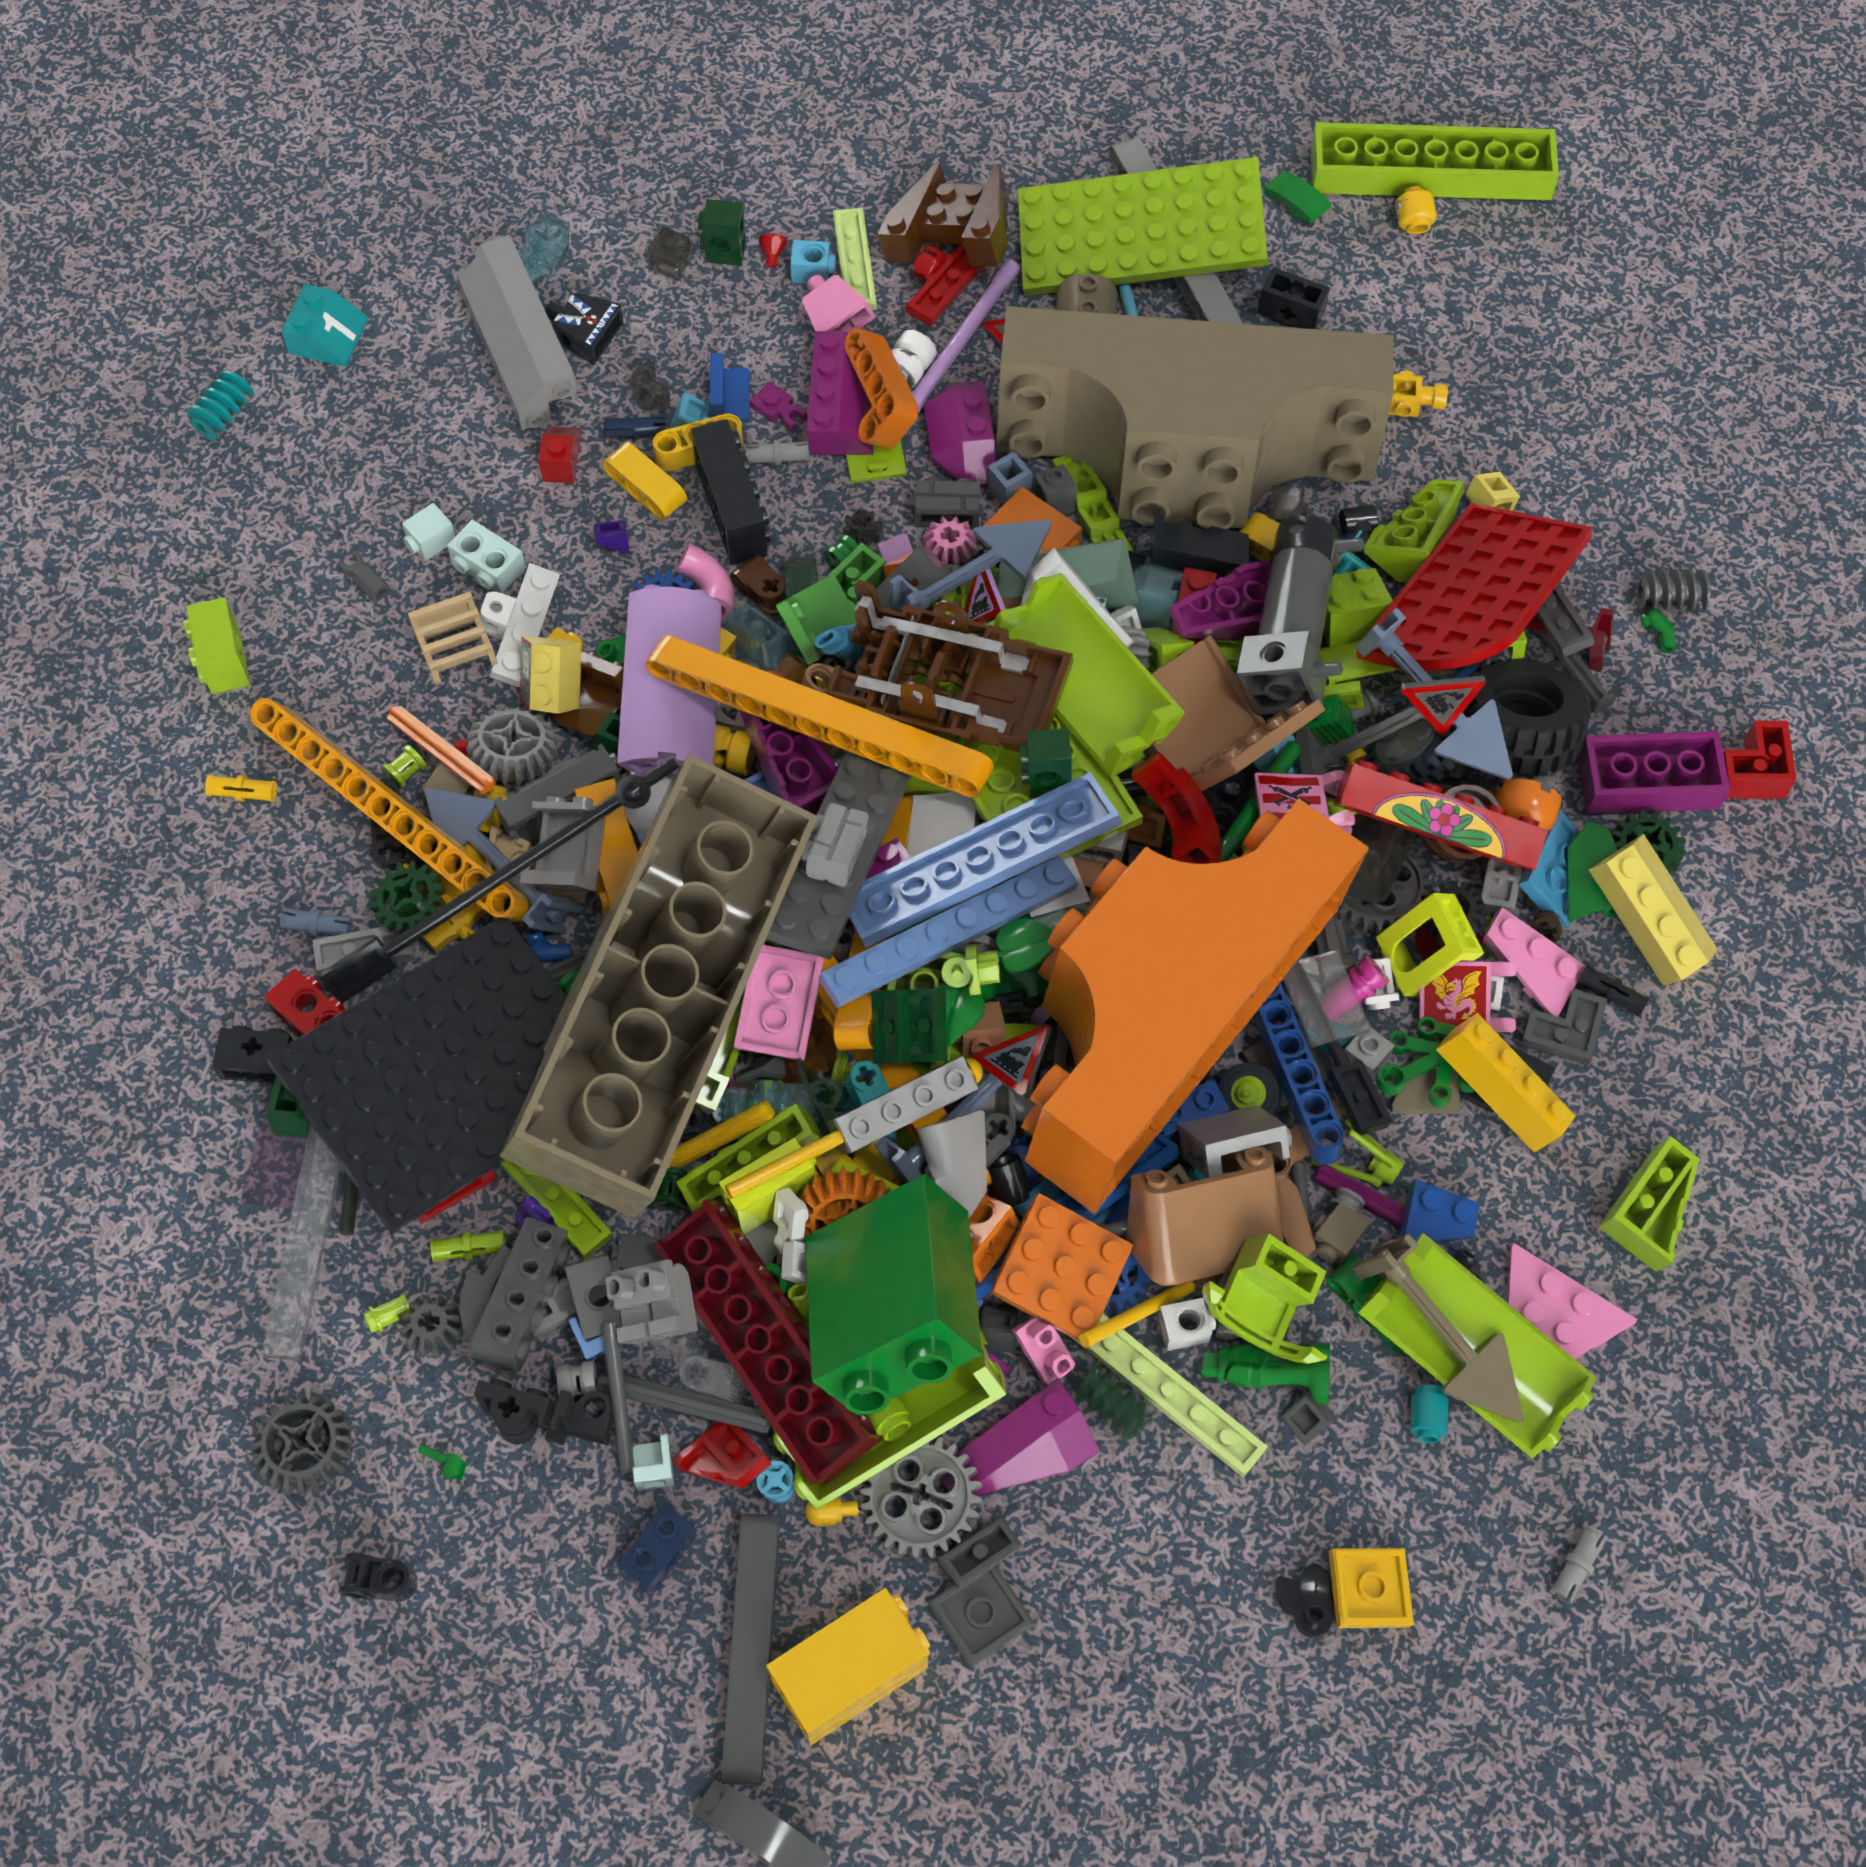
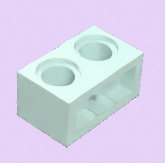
[447,519,526,593]

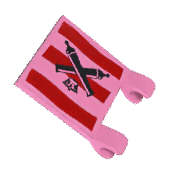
[1253,770,1355,834]

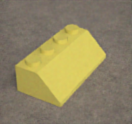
[1589,834,1718,986]

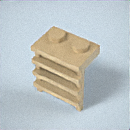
[408,591,498,685]

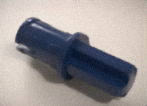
[604,414,667,440]

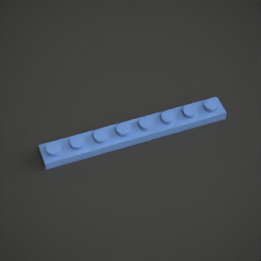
[818,855,1079,1008]

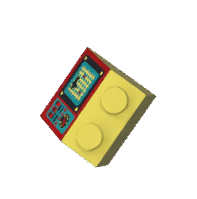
[520,635,581,714]

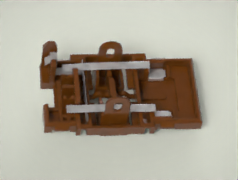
[825,580,1074,753]

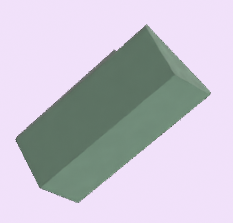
[997,538,1139,609]

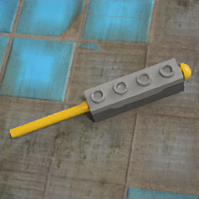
[725,1056,983,1199]

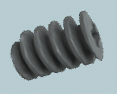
[1637,569,1711,611]

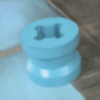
[756,1460,796,1504]

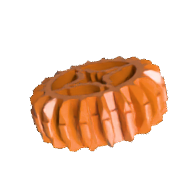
[799,1166,891,1237]

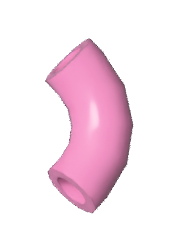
[676,543,735,622]

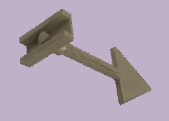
[1352,1234,1524,1422]

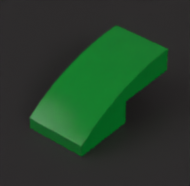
[1264,171,1331,223]

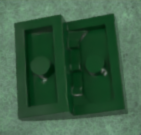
[871,988,948,1064]

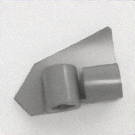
[917,1110,987,1218]

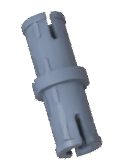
[280,907,353,937]

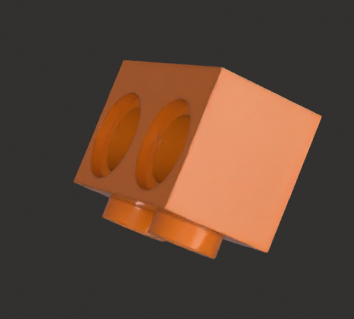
[969,1195,1020,1283]

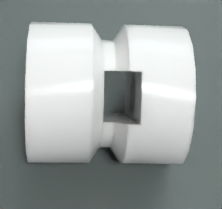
[891,330,937,390]

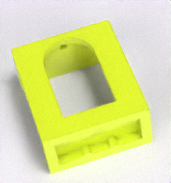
[1376,893,1484,997]

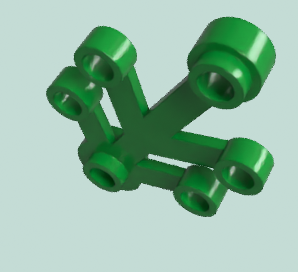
[1376,1016,1475,1108]

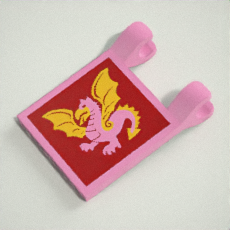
[1419,961,1516,1032]

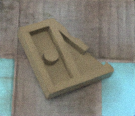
[1390,1053,1461,1114]

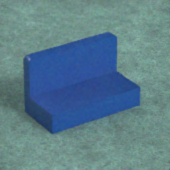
[710,353,750,422]

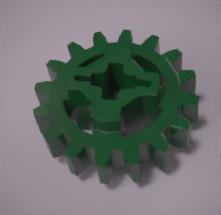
[1612,810,1686,874]
[369,861,446,934]

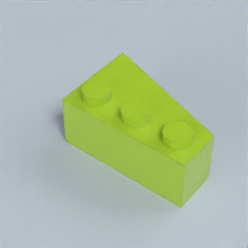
[1598,1136,1700,1272]

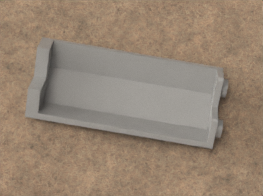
[456,234,577,431]

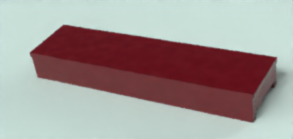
[652,1199,883,1485]

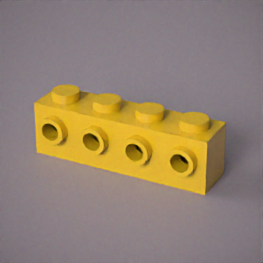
[1436,1013,1576,1153]

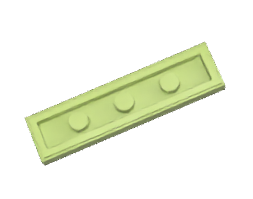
[833,208,877,310]

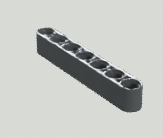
[722,1514,780,1786]

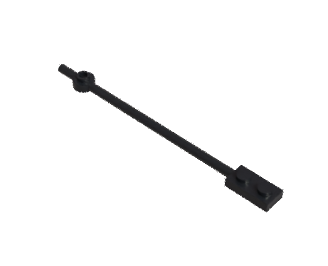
[319,756,680,1003]
[1202,786,1393,1136]

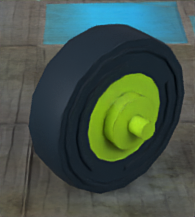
[1219,1062,1282,1116]

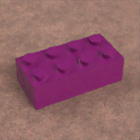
[1577,731,1730,814]

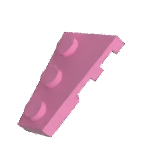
[1484,907,1586,1016]

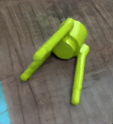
[1311,1119,1405,1188]

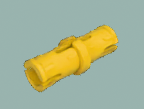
[205,775,277,802]

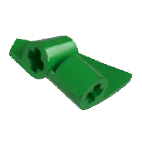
[1567,821,1618,922]

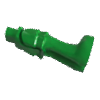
[1202,1342,1331,1405]

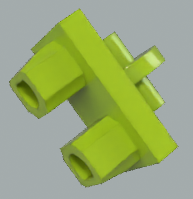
[942,944,1000,995]

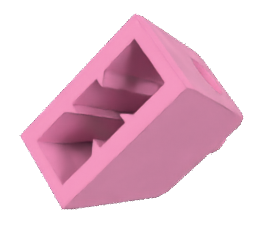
[802,275,876,333]

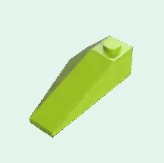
[1364,479,1465,583]

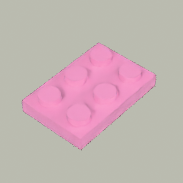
[734,945,824,1062]

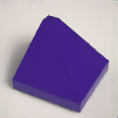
[594,520,630,553]

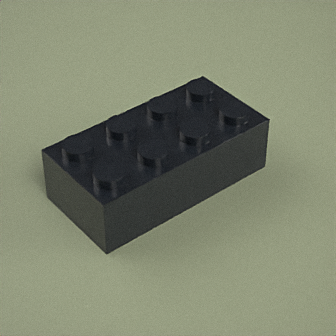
[690,419,771,566]

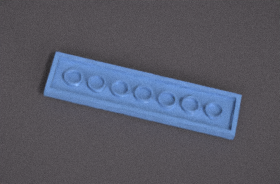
[849,772,1122,948]

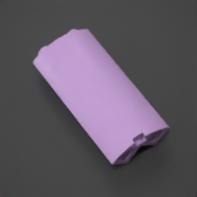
[617,584,722,775]

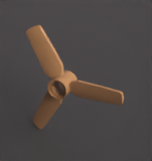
[1179,1098,1343,1257]

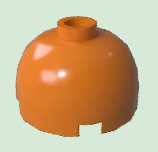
[1493,779,1562,831]

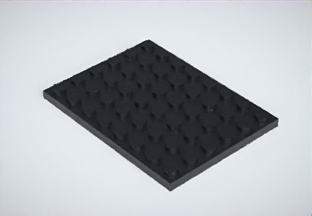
[267,918,567,1235]

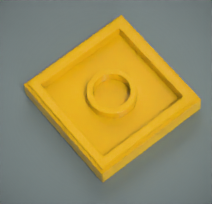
[1328,1548,1414,1628]

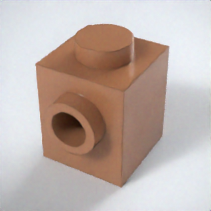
[955,1001,1006,1056]

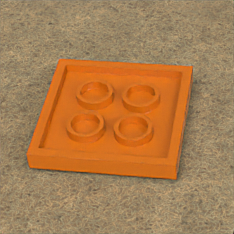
[989,1193,1134,1342]

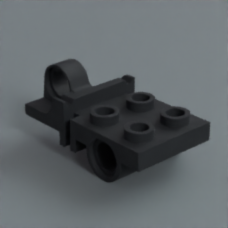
[474,1378,613,1446]

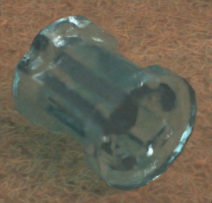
[720,1088,754,1123]

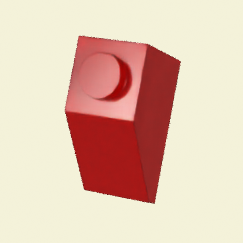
[538,427,582,483]

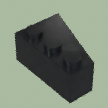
[1150,513,1249,584]

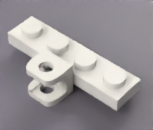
[480,563,560,687]

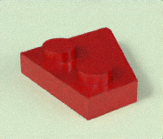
[672,1422,772,1489]

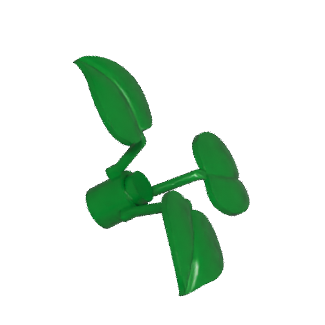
[899,906,1055,1048]

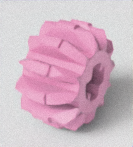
[923,516,977,566]

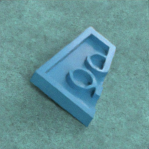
[1518,810,1580,929]

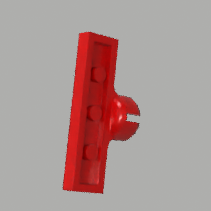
[906,244,985,327]

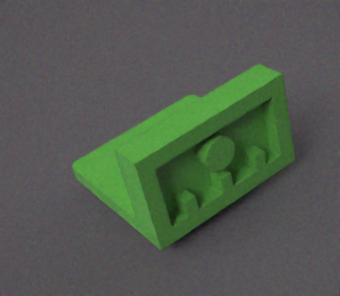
[776,574,857,665]

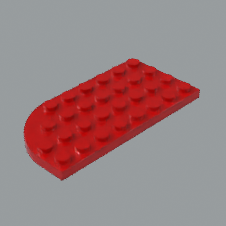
[1356,503,1592,671]

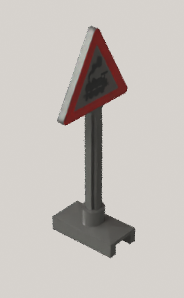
[1296,676,1486,796]

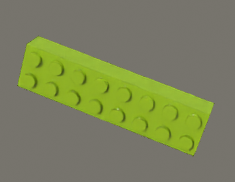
[1311,122,1559,200]

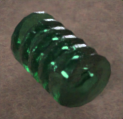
[1076,1360,1158,1442]

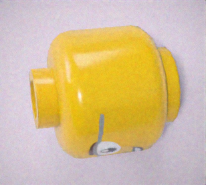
[1395,186,1437,234]

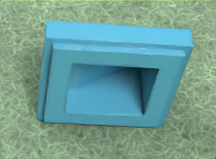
[670,392,711,428]

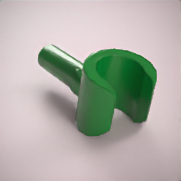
[418,1444,466,1481]

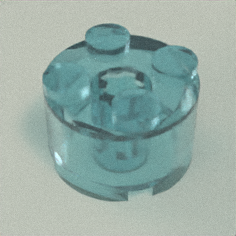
[1132,562,1184,631]

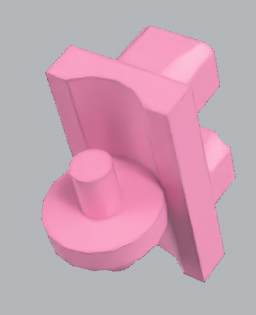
[1011,1316,1076,1385]

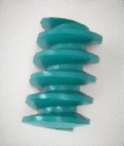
[187,370,254,441]

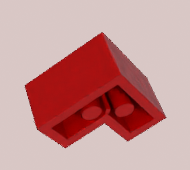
[1723,720,1796,799]

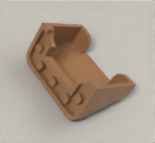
[1126,1145,1283,1286]

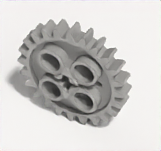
[860,1437,983,1560]

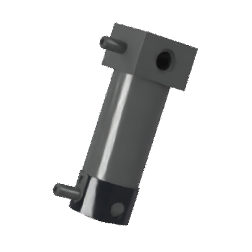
[1237,516,1365,715]

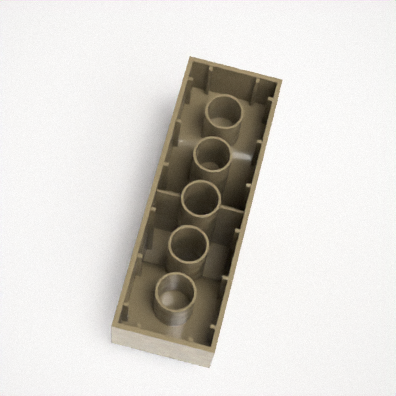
[996,306,1394,530]
[499,753,818,1218]

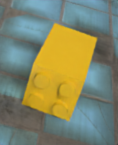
[766,1588,931,1746]

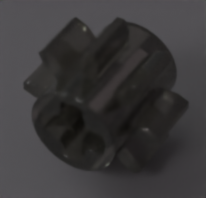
[843,509,882,547]

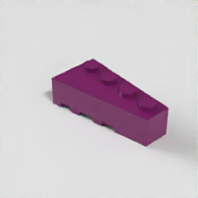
[739,710,838,814]

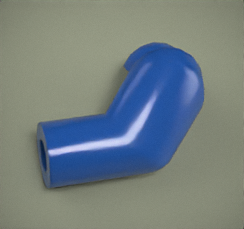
[525,928,572,962]

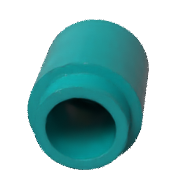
[1410,1385,1449,1443]

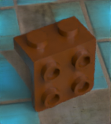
[550,651,624,739]

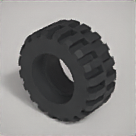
[1462,658,1591,777]

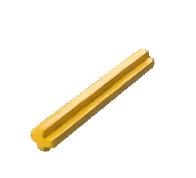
[670,1101,775,1168]

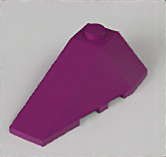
[1169,560,1271,640]
[940,1380,1100,1496]

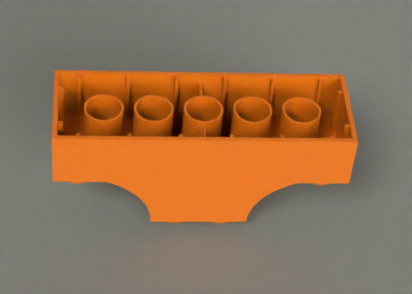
[1021,798,1369,1214]

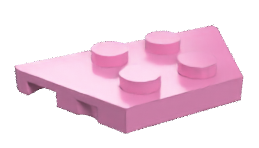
[1507,1243,1637,1360]

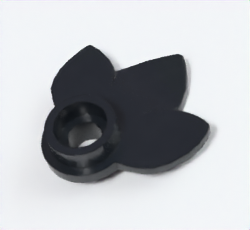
[1275,1563,1336,1637]

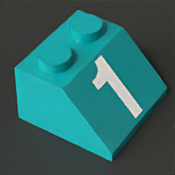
[281,283,369,367]

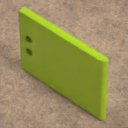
[846,440,907,484]

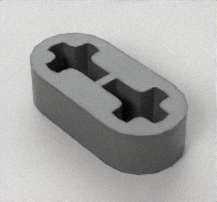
[985,1113,1015,1169]

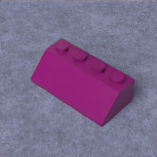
[807,331,874,455]

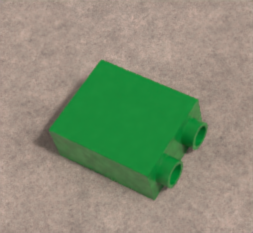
[805,1174,982,1416]

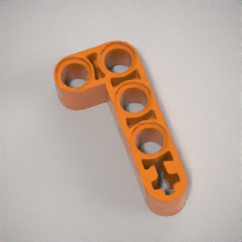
[845,327,918,450]

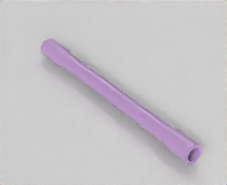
[911,259,1020,413]

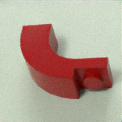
[1132,752,1222,864]

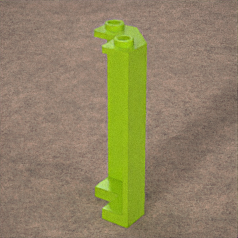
[772,1329,1007,1510]

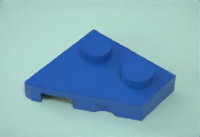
[1399,1179,1480,1244]

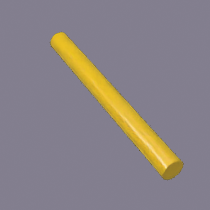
[1079,1281,1195,1348]

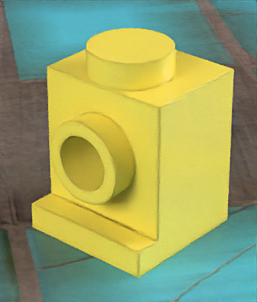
[1465,471,1520,511]

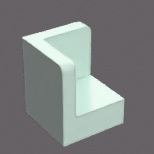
[633,1434,674,1491]

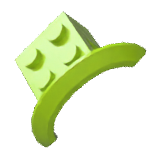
[1202,1233,1327,1364]

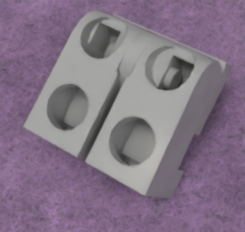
[605,1260,698,1344]

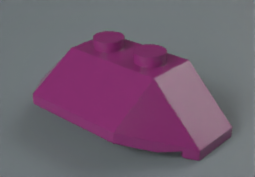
[924,381,996,488]

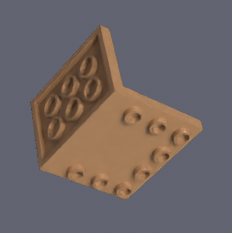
[1147,635,1325,791]

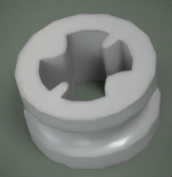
[1328,1187,1365,1214]

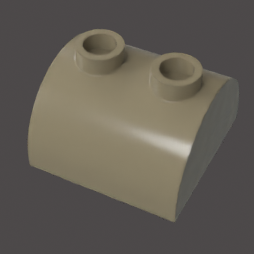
[1056,274,1117,314]

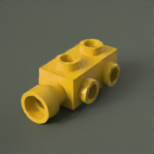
[1389,370,1448,417]

